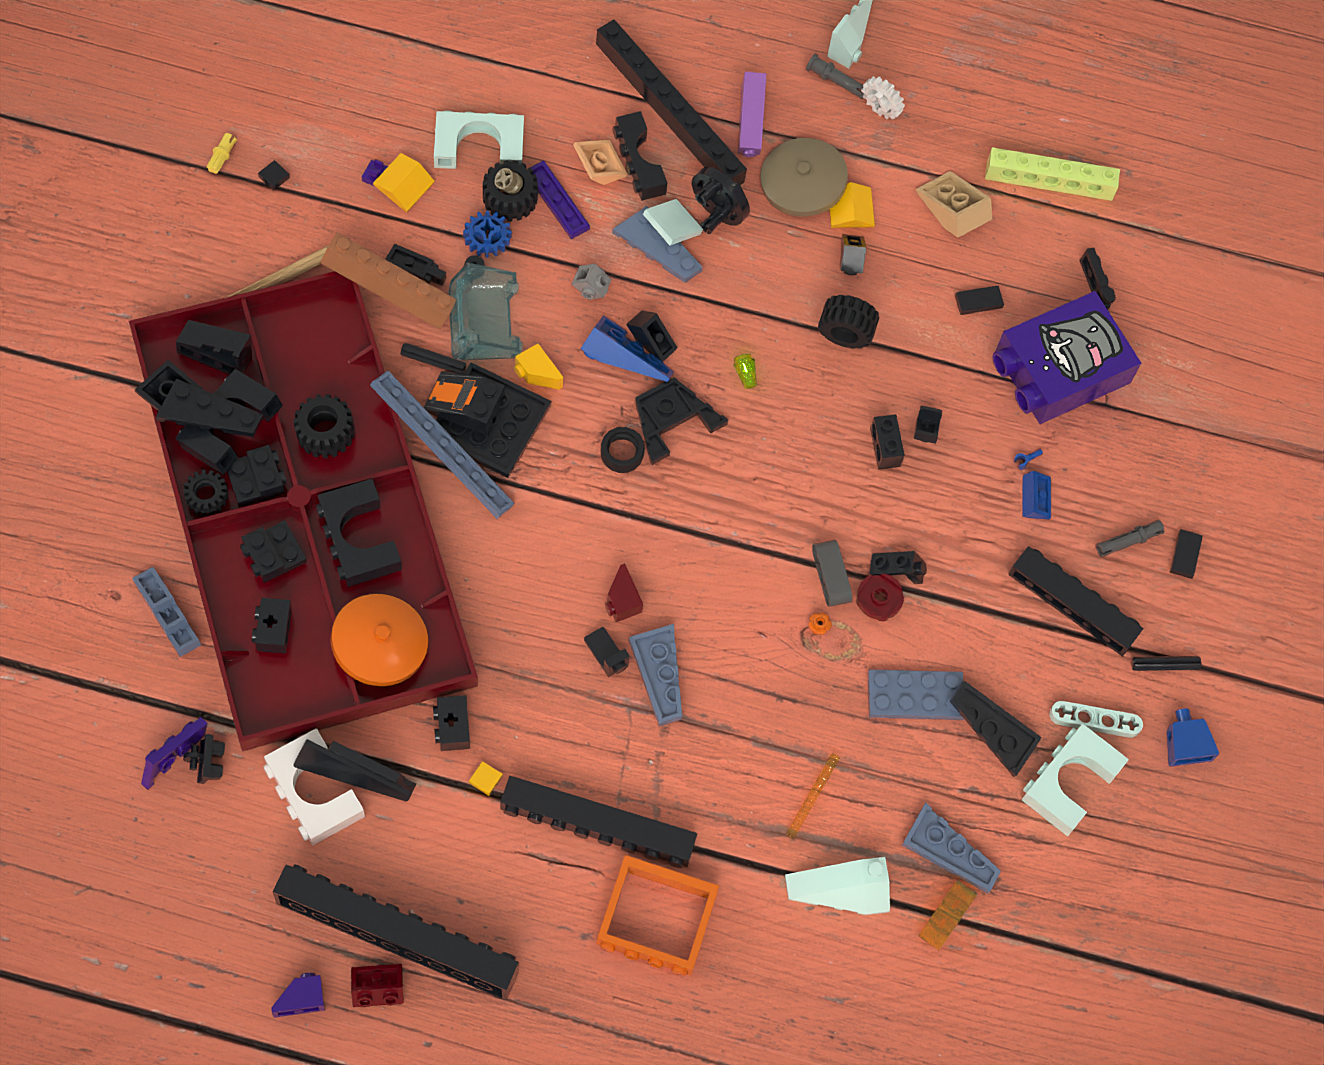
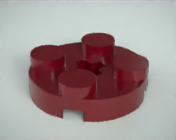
[856,574,904,622]

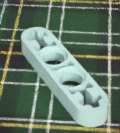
[1049,701,1143,738]

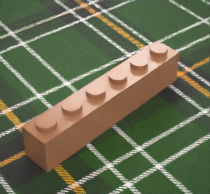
[320,232,457,329]

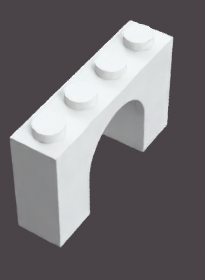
[263,728,365,846]

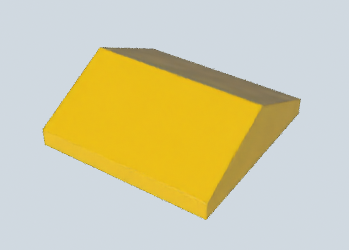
[373,153,435,213]
[829,182,875,228]

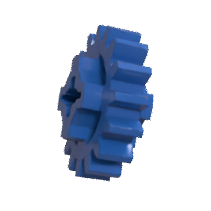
[463,211,512,258]

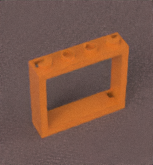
[596,855,719,976]

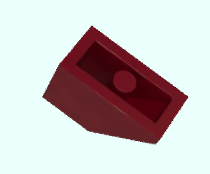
[605,563,643,622]

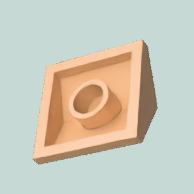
[573,140,628,185]

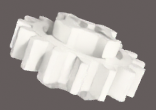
[861,76,905,120]

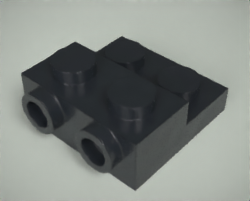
[227,445,287,506]
[239,521,307,583]

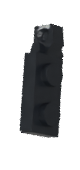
[385,244,447,286]

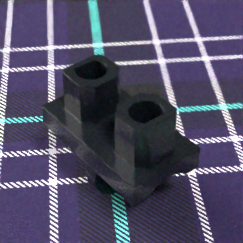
[183,734,225,784]

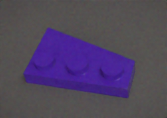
[141,717,208,790]

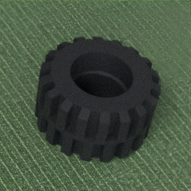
[483,160,538,222]
[818,295,879,349]
[293,394,355,458]

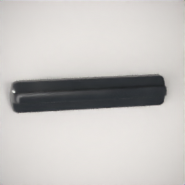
[400,343,466,374]
[1131,656,1201,671]

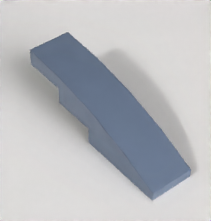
[132,567,201,657]

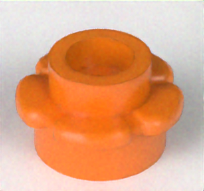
[808,613,832,635]

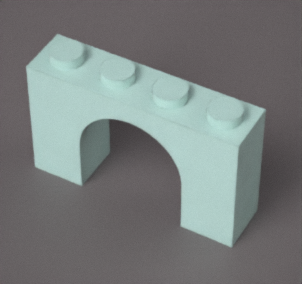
[434,110,524,169]
[1022,724,1129,837]

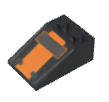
[424,371,505,435]

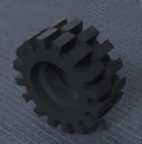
[183,470,228,516]

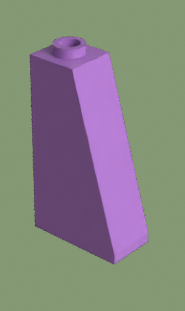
[738,72,766,157]

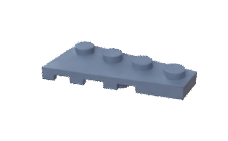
[612,206,703,283]
[628,624,682,726]
[902,802,1001,894]

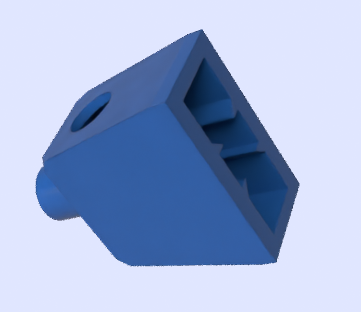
[1167,708,1219,767]

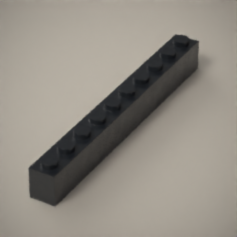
[596,19,747,185]

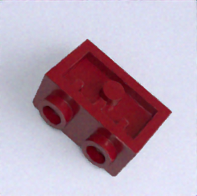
[351,964,404,1007]

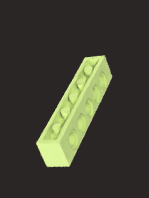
[985,147,1120,201]

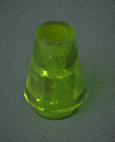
[733,354,757,389]

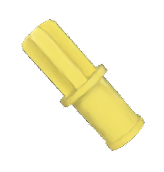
[207,133,237,174]

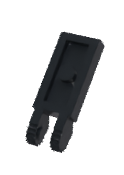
[1079,248,1116,310]

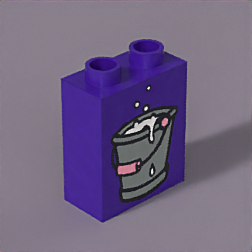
[992,291,1141,424]

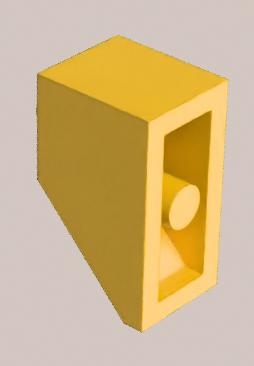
[514,344,563,390]

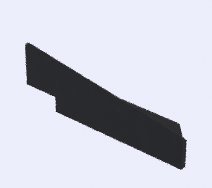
[293,739,416,802]

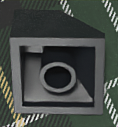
[135,360,202,411]

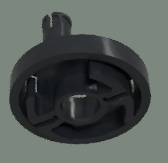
[692,167,750,234]

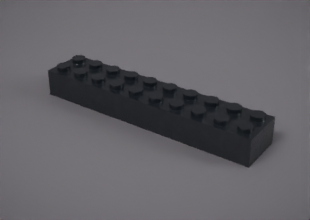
[273,864,519,1001]

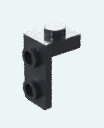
[869,551,927,584]
[584,627,630,678]

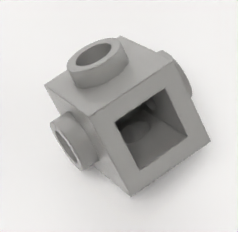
[572,264,612,300]

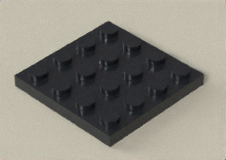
[436,363,552,478]

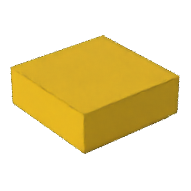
[469,761,503,796]

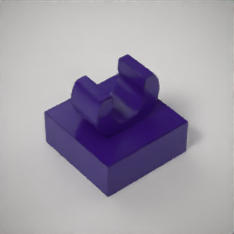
[362,159,388,186]

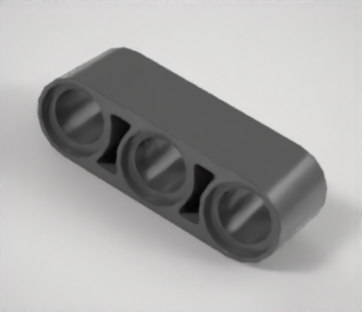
[812,540,852,607]

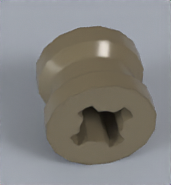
[495,168,523,195]

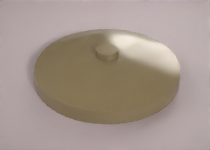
[760,138,848,217]

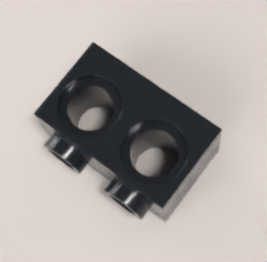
[870,415,905,470]

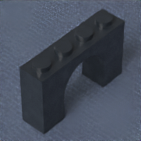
[175,369,283,475]
[315,479,402,587]

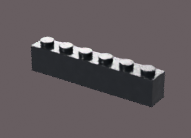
[1008,546,1144,657]

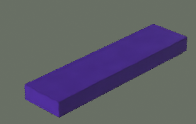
[530,161,590,239]

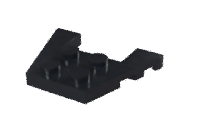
[635,377,728,465]

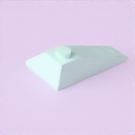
[827,0,873,69]
[785,857,890,915]

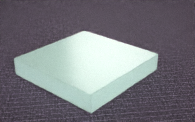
[643,199,703,245]

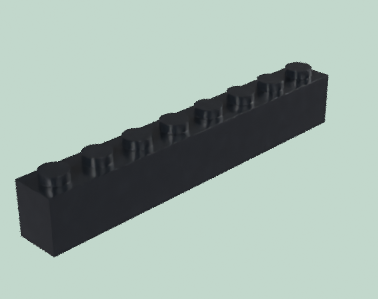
[500,775,698,868]

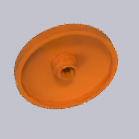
[331,594,428,686]

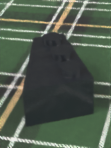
[176,320,252,375]

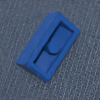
[1022,471,1051,520]

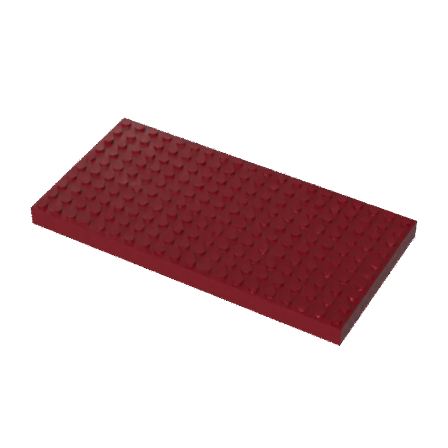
[129,271,478,751]

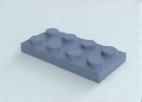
[868,670,964,720]

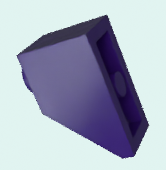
[271,973,325,1018]

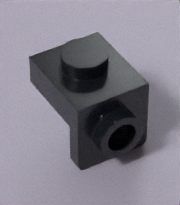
[914,406,943,444]

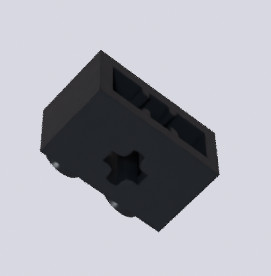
[252,598,292,654]
[433,695,470,751]

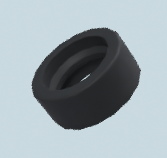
[600,427,645,473]

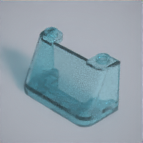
[449,263,523,360]

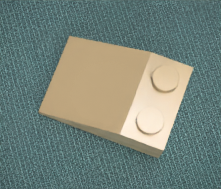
[916,171,992,237]

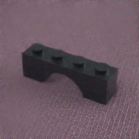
[613,111,668,201]

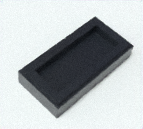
[955,286,1004,315]
[1170,529,1203,579]

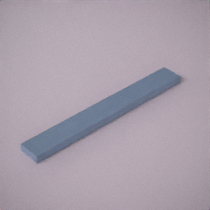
[370,371,515,519]

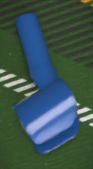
[1014,449,1043,470]

